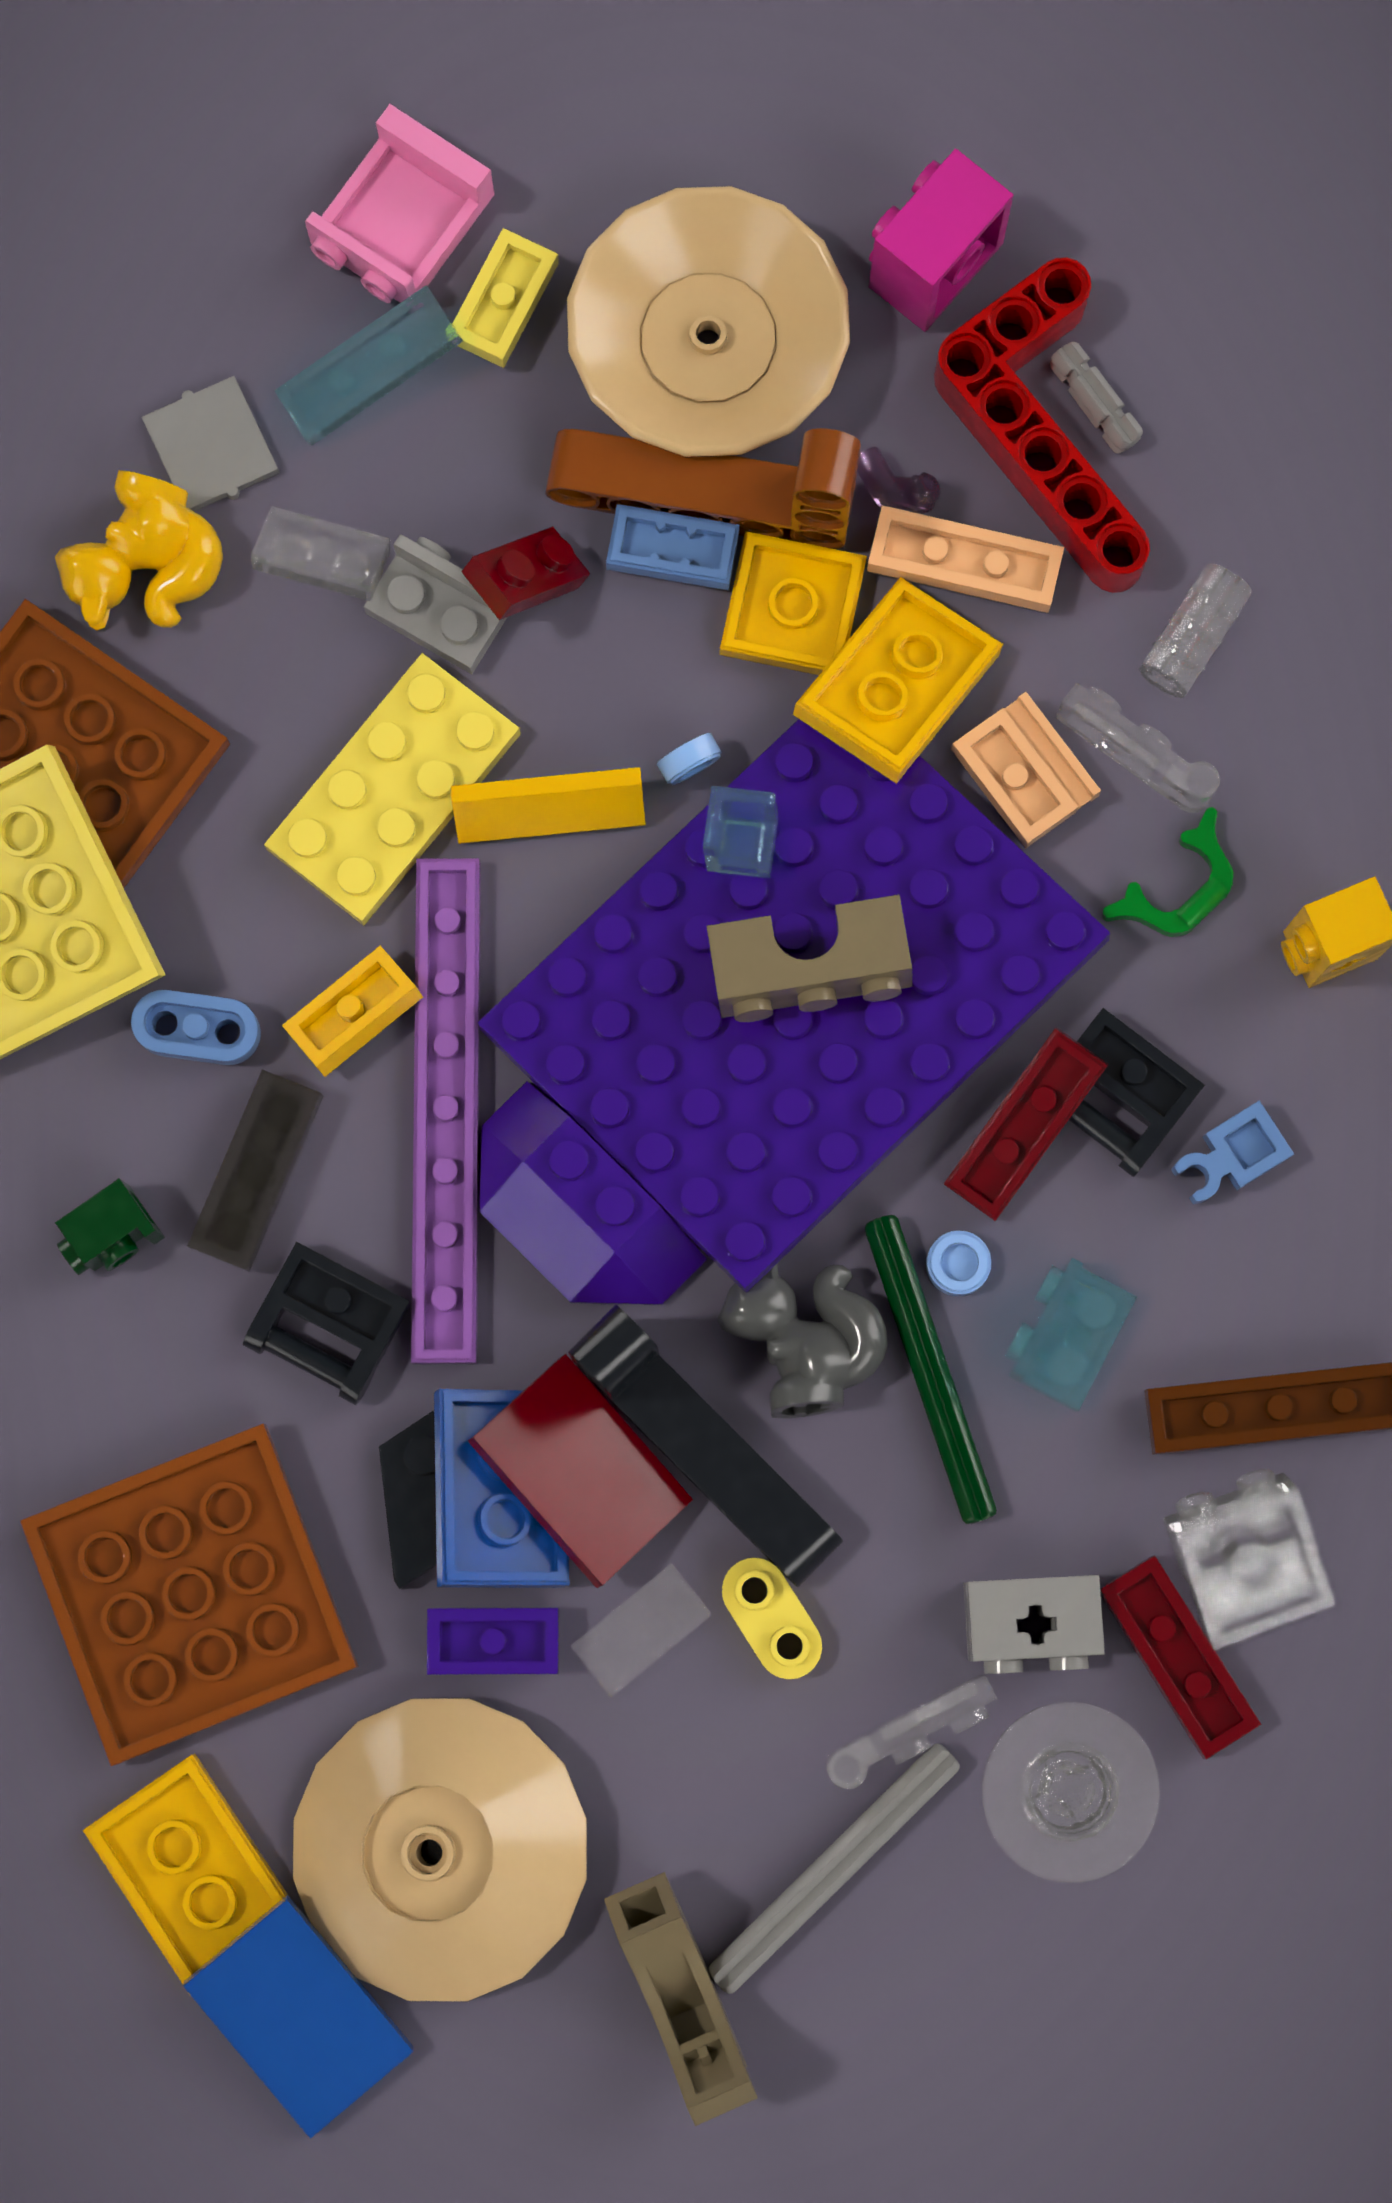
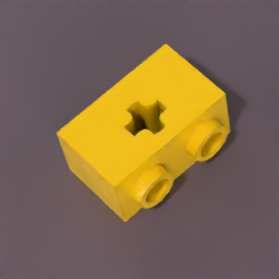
[1281,876,1392,988]

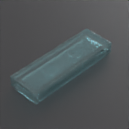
[274,285,463,445]

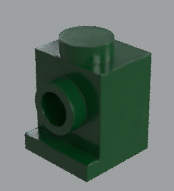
[55,1178,165,1275]

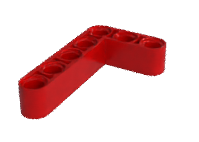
[934,257,1150,593]

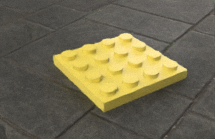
[0,745,165,1060]

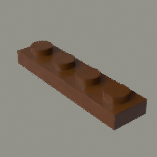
[1144,1362,1392,1455]

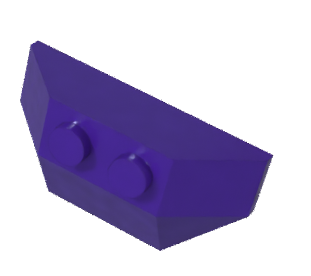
[480,1081,707,1305]

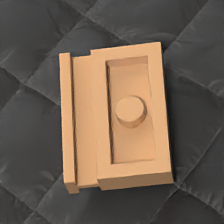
[951,692,1101,849]

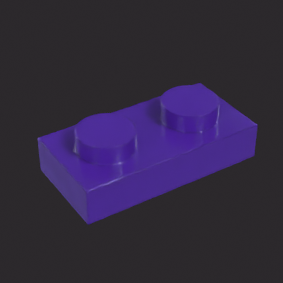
[427,1608,559,1675]

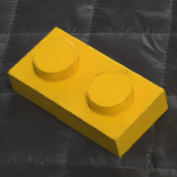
[282,945,423,1077]

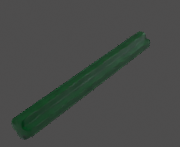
[865,1215,997,1524]

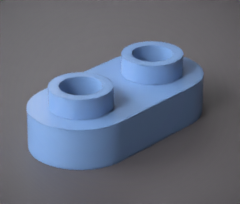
[131,990,261,1065]

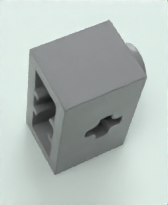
[963,1575,1105,1674]

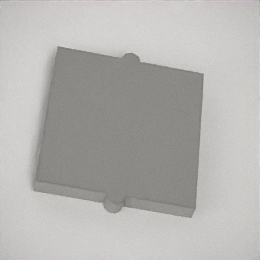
[142,376,280,511]

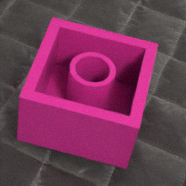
[869,148,1014,332]

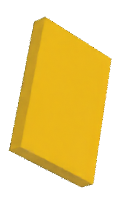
[793,577,1003,784]
[82,1754,289,1996]

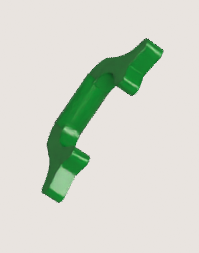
[1102,807,1234,937]

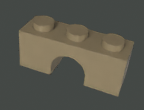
[707,895,912,1022]

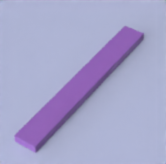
[411,858,481,1364]

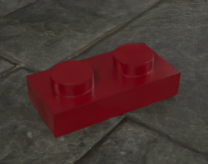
[461,526,591,620]

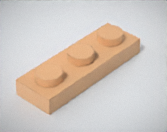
[867,505,1064,613]

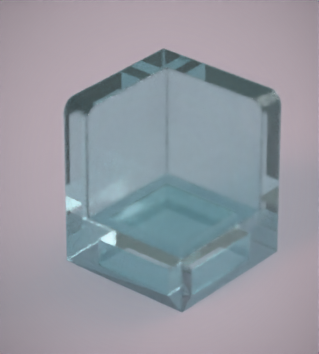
[703,786,779,878]

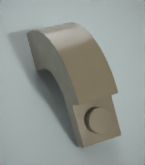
[604,1872,758,2126]

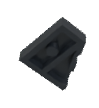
[379,1411,437,1589]

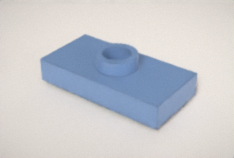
[606,504,740,591]

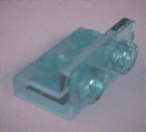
[1005,1257,1137,1412]

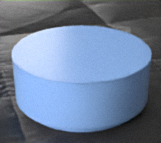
[657,733,722,785]
[926,1230,991,1296]

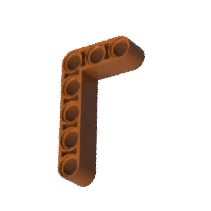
[545,428,861,549]

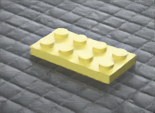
[264,653,521,926]

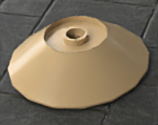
[567,186,850,457]
[293,1698,587,2001]

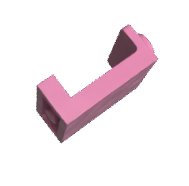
[305,104,494,310]

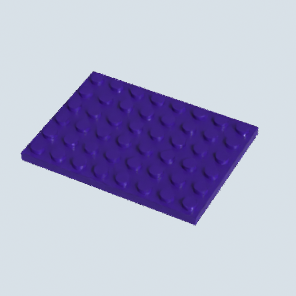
[477,719,1111,1293]

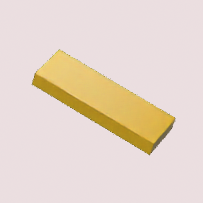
[451,767,646,844]

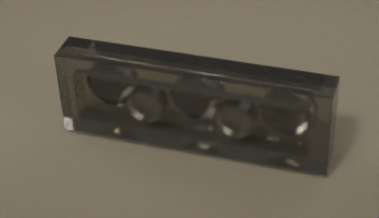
[187,1069,324,1272]

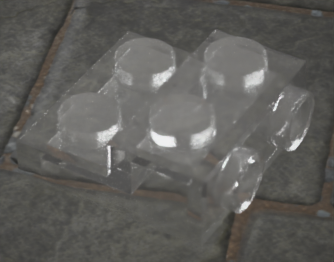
[1163,1469,1336,1650]

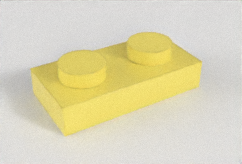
[447,228,559,368]

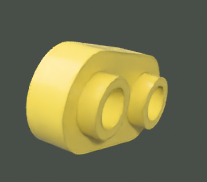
[722,1558,822,1679]

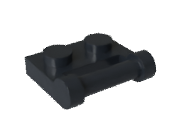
[1069,1008,1205,1177]
[243,1242,412,1405]

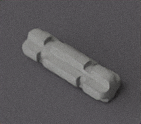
[1050,341,1143,454]

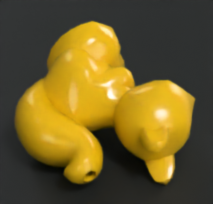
[55,470,223,631]

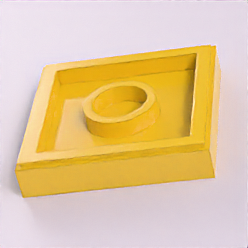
[720,531,867,675]

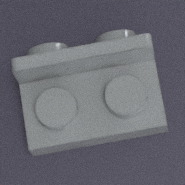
[364,534,507,675]

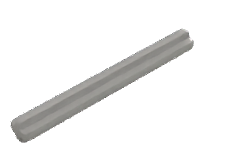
[708,1743,960,1994]

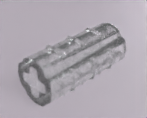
[1139,563,1252,698]

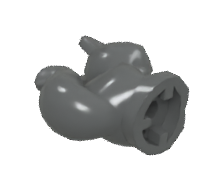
[717,1264,888,1419]

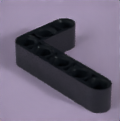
[568,1305,843,1588]

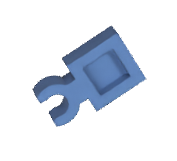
[1171,1100,1294,1204]

